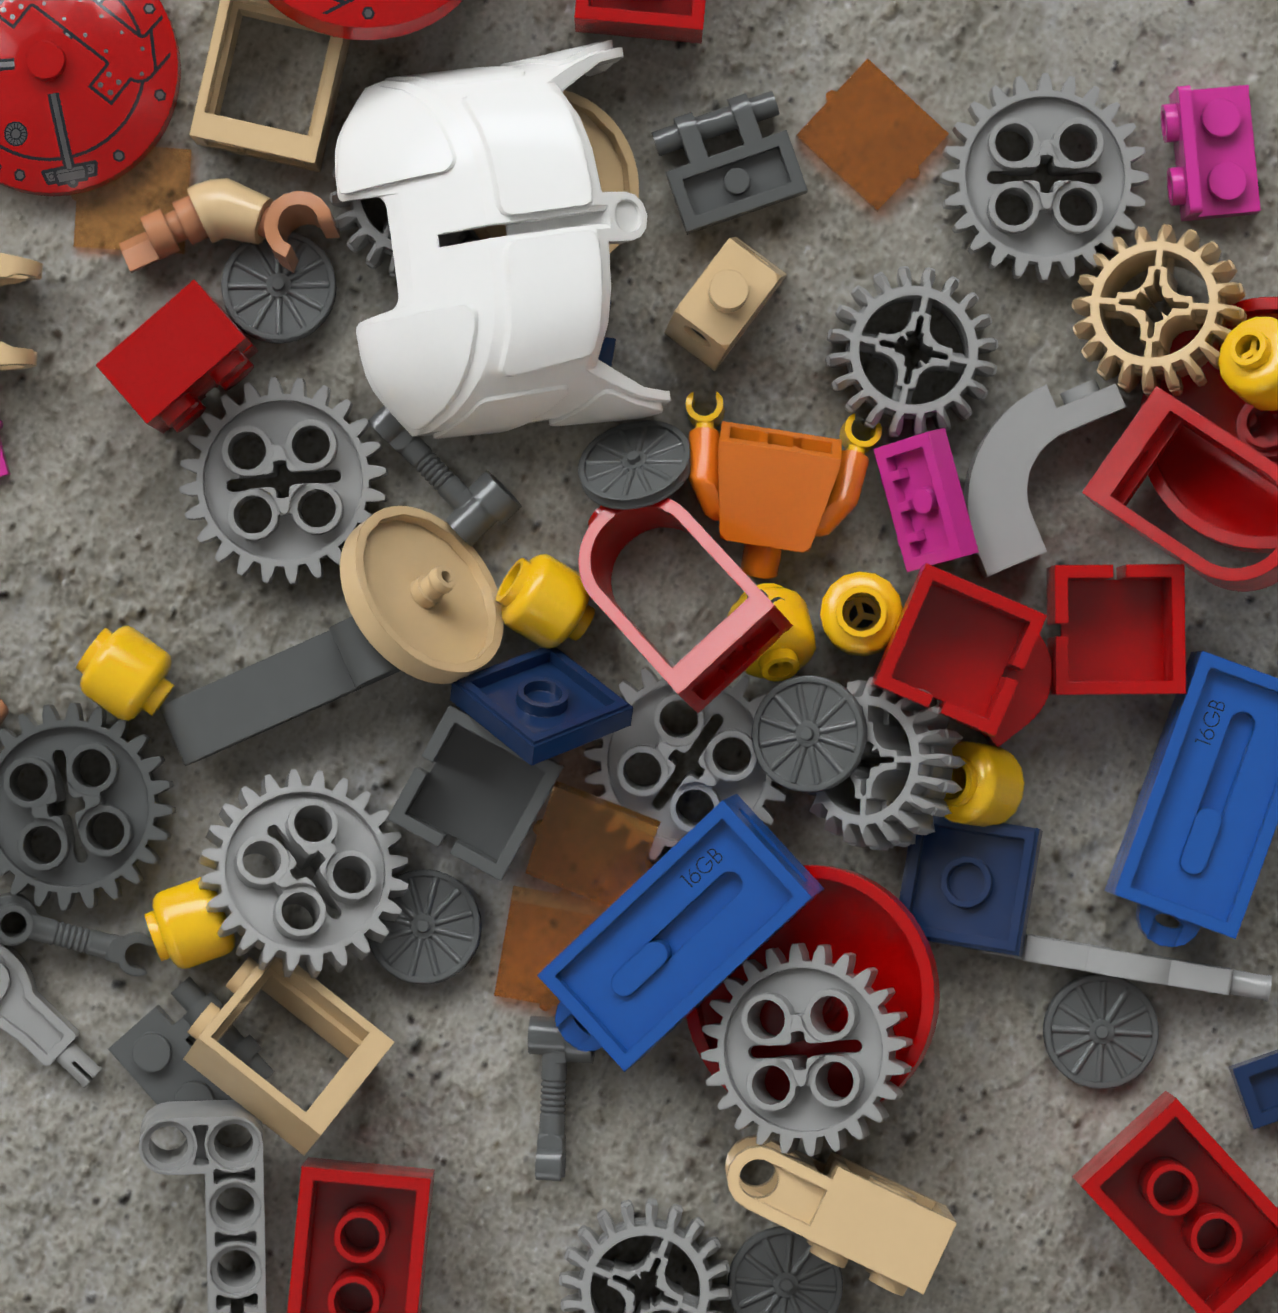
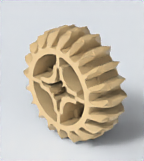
[1072,224,1247,397]

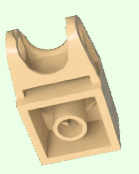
[725,1135,957,1296]

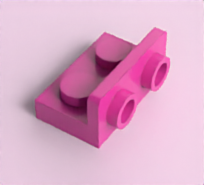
[1161,85,1261,222]
[873,428,979,572]

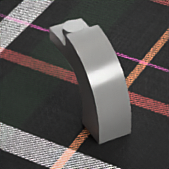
[963,379,1126,579]

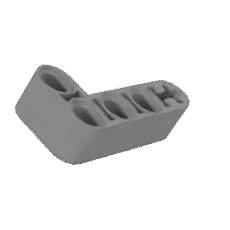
[139,1100,267,1313]

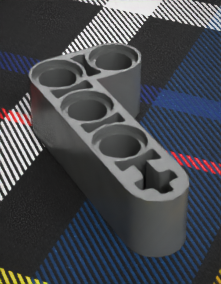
[159,617,401,766]

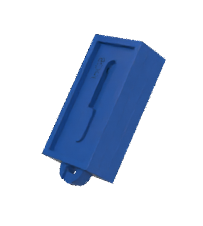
[1104,651,1278,947]
[537,794,824,1072]

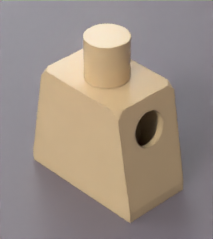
[664,237,787,371]

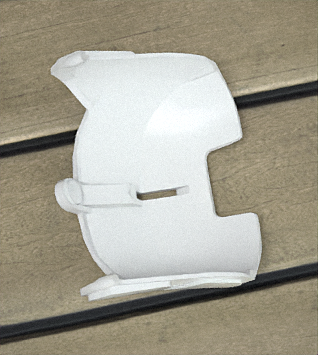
[335,40,671,439]

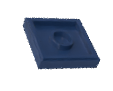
[450,647,633,766]
[899,816,1043,957]

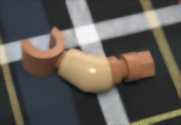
[119,178,340,273]

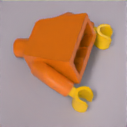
[685,391,882,579]

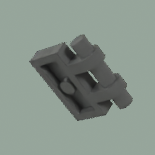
[651,91,808,235]
[108,977,274,1137]

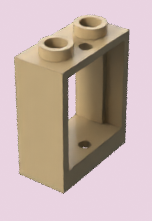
[189,0,350,172]
[183,956,394,1156]

